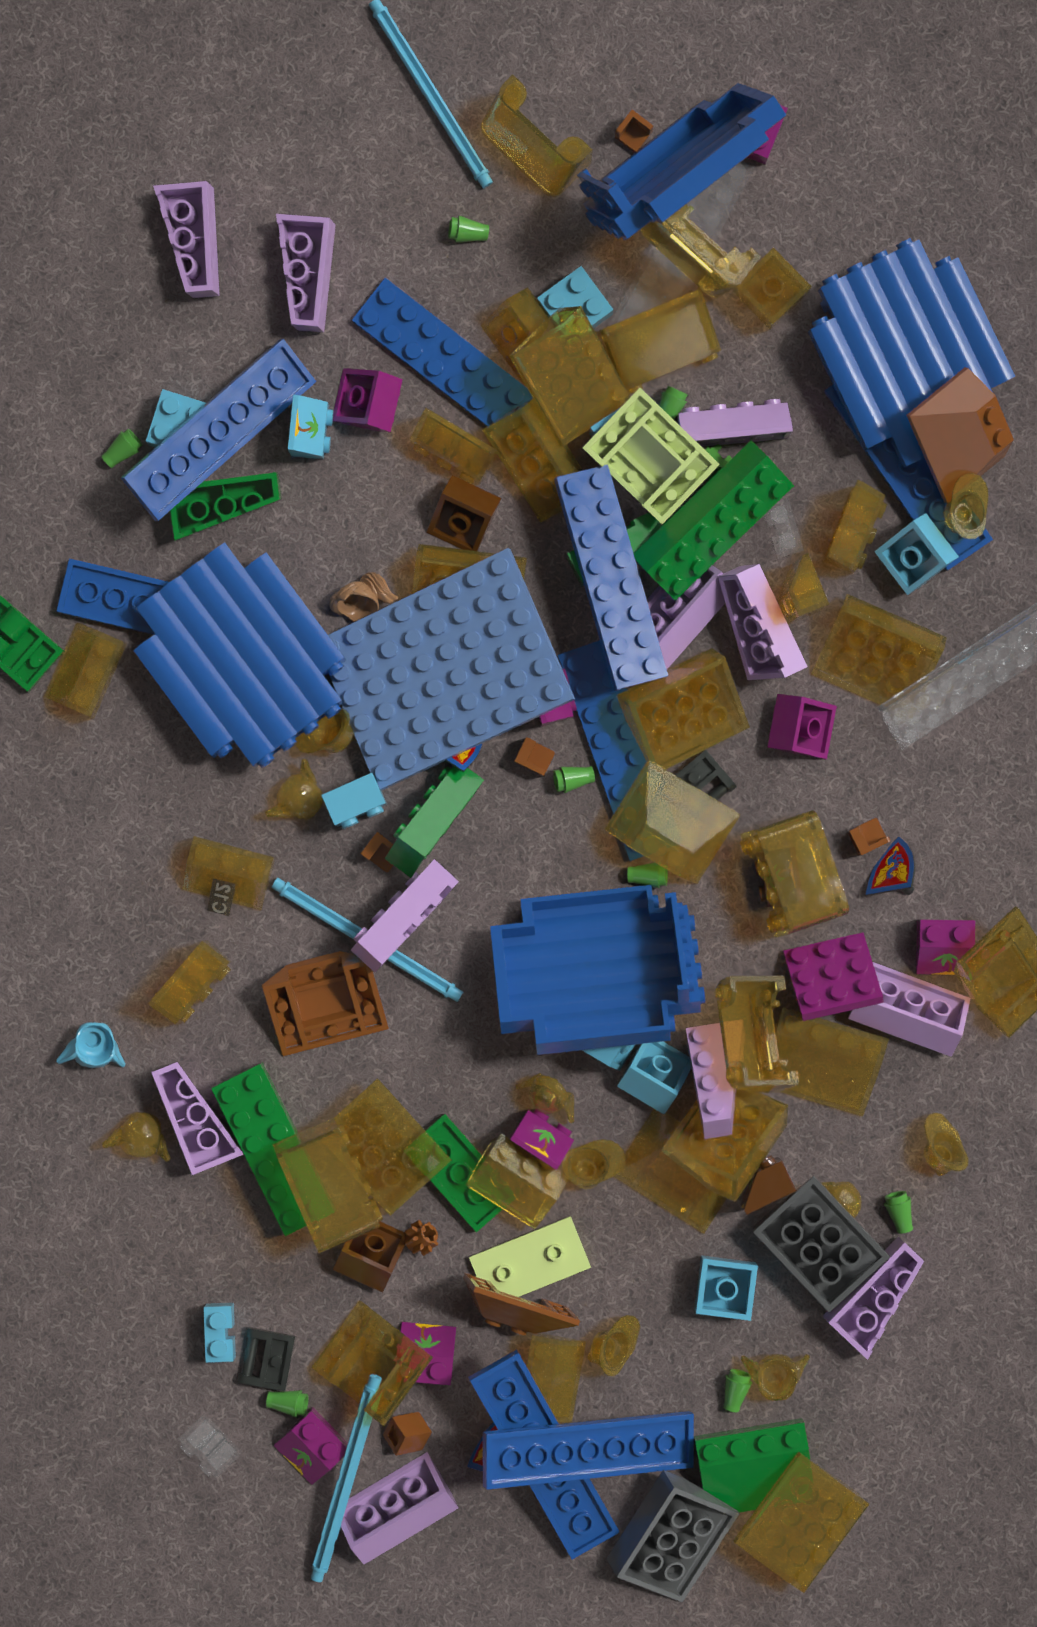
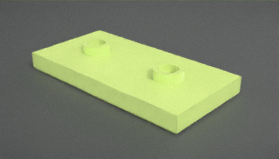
[469,1216,591,1297]

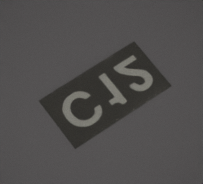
[207,878,236,916]

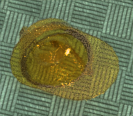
[944,473,988,539]
[296,709,356,753]
[923,1113,968,1176]
[561,1139,626,1189]
[588,1315,640,1376]

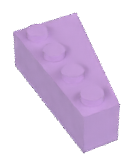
[153,181,219,298]
[276,214,335,332]
[718,564,807,680]
[351,859,459,972]
[686,1020,741,1139]
[151,1062,243,1175]
[823,1237,924,1360]

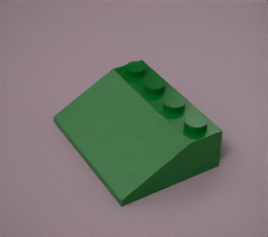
[694,1418,816,1513]

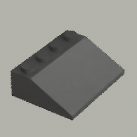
[753,1175,890,1312]
[607,1470,740,1602]

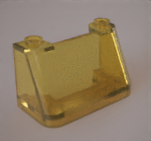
[481,74,593,197]
[640,204,762,298]
[595,288,721,395]
[715,976,800,1093]

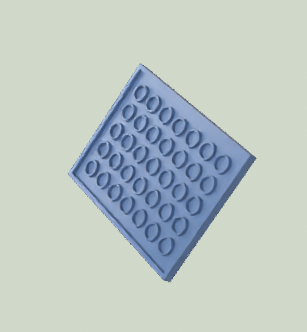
[328,548,575,791]

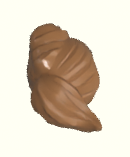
[329,572,398,622]

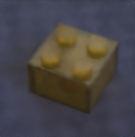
[732,247,812,330]

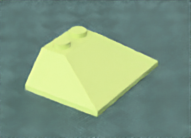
[583,388,720,524]

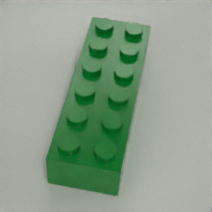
[634,440,794,601]
[211,1062,336,1236]

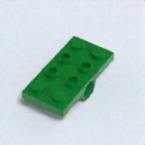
[0,595,65,692]

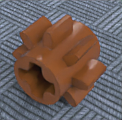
[404,1220,438,1256]

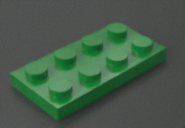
[404,1114,518,1233]

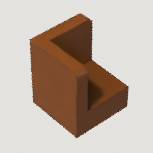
[615,110,654,153]
[514,737,555,777]
[847,818,891,856]
[361,832,394,872]
[383,1412,432,1456]

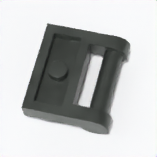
[664,750,737,822]
[237,1327,296,1391]

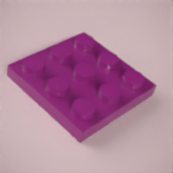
[783,932,884,1021]

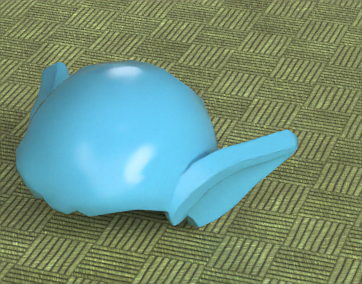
[56,1022,125,1068]

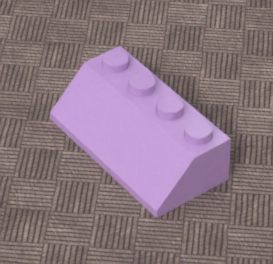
[677,399,793,447]
[647,565,725,669]
[848,962,971,1057]
[341,1452,458,1564]

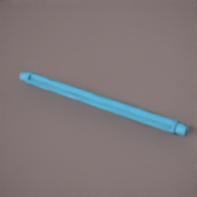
[369,0,493,189]
[271,877,463,1002]
[311,1374,382,1582]

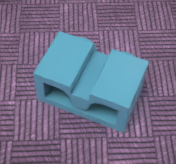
[204,1303,236,1363]

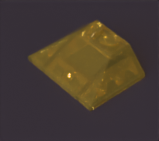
[605,759,740,884]
[954,906,1037,1037]
[612,1109,748,1234]
[311,1300,433,1426]

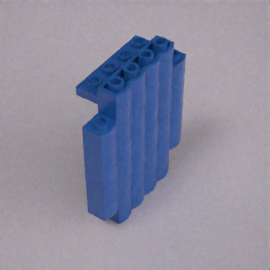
[577,83,786,240]
[808,238,1015,468]
[133,543,346,768]
[490,885,705,1055]

